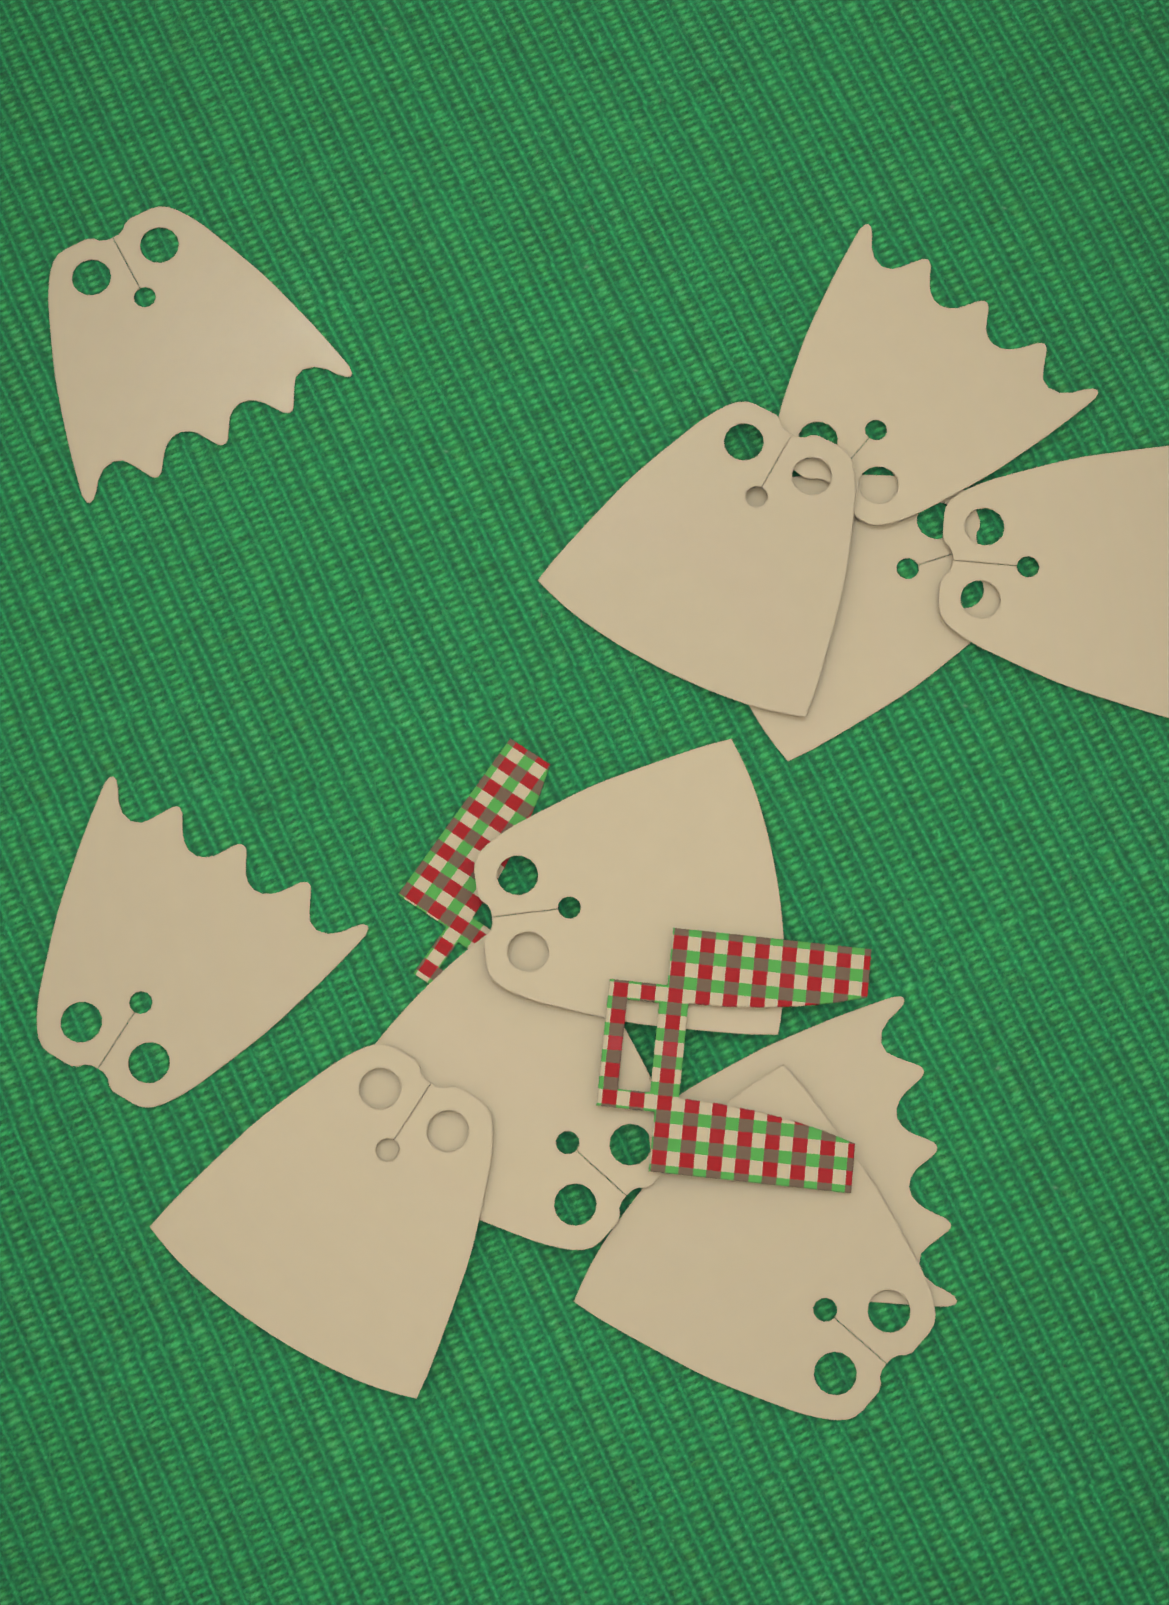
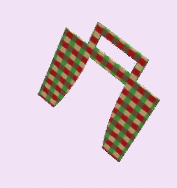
[398,738,550,984]
[596,928,871,1193]

